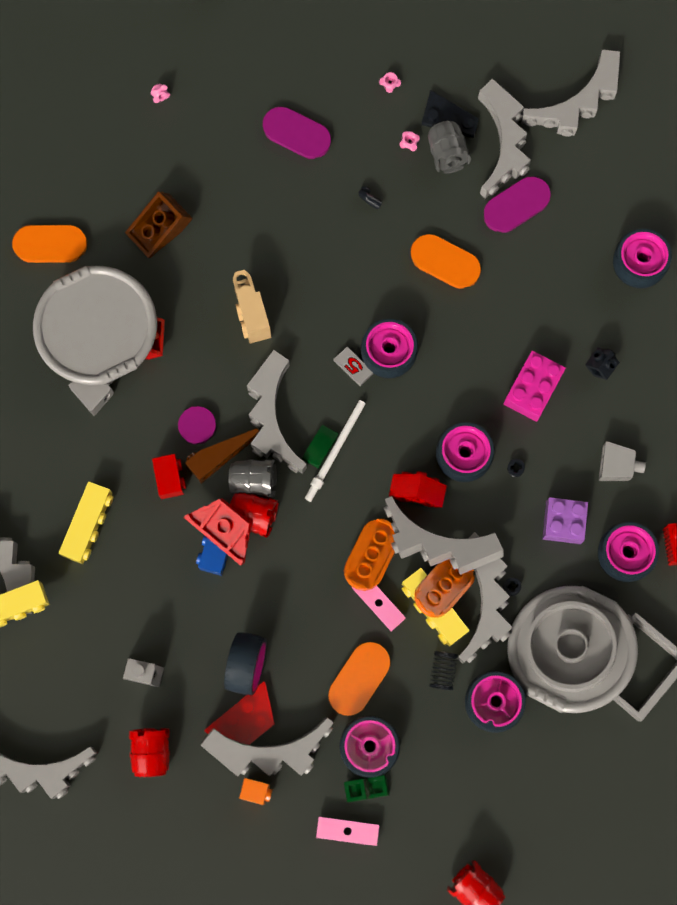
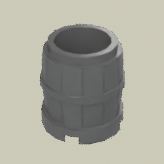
[428,121,471,174]
[229,459,277,498]

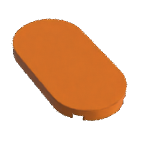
[12,225,87,263]
[411,234,481,289]
[344,519,395,591]
[414,559,475,618]
[329,642,390,716]

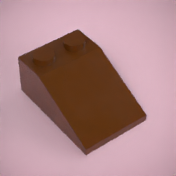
[125,191,193,258]

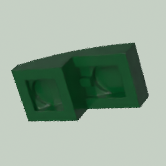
[302,425,339,469]
[344,775,389,802]

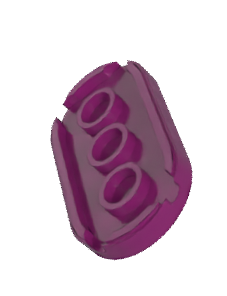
[263,107,331,159]
[484,177,551,233]

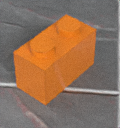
[239,778,273,805]

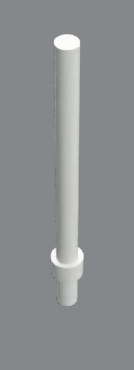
[305,400,365,502]

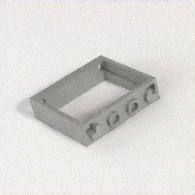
[614,613,677,722]

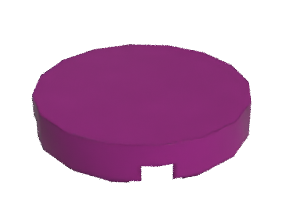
[178,406,216,445]

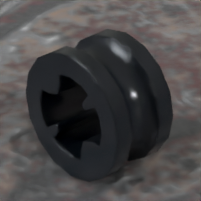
[507,459,525,477]
[503,578,522,596]

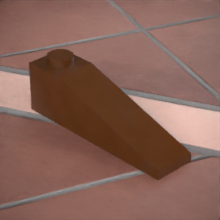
[185,428,259,484]

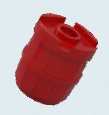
[230,492,279,538]
[129,728,170,777]
[447,860,505,905]

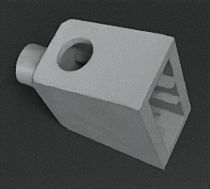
[68,379,116,416]
[598,441,646,481]
[123,658,164,687]

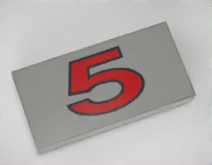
[334,347,374,386]

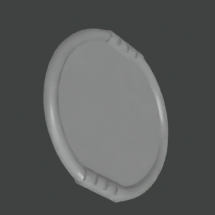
[33,266,157,385]
[507,586,638,713]

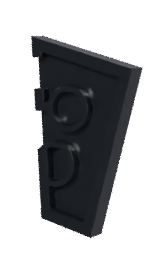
[421,90,479,138]

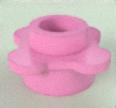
[379,72,401,93]
[151,84,170,103]
[399,131,420,151]

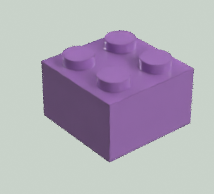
[542,497,588,544]

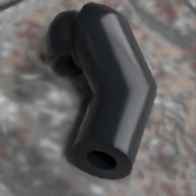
[358,186,382,210]

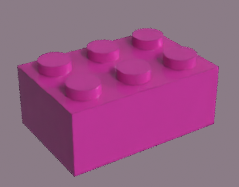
[503,351,566,422]

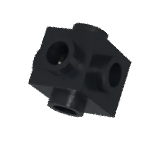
[585,347,620,380]

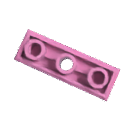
[352,586,406,632]
[316,817,379,846]

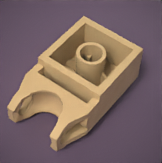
[233,270,271,343]

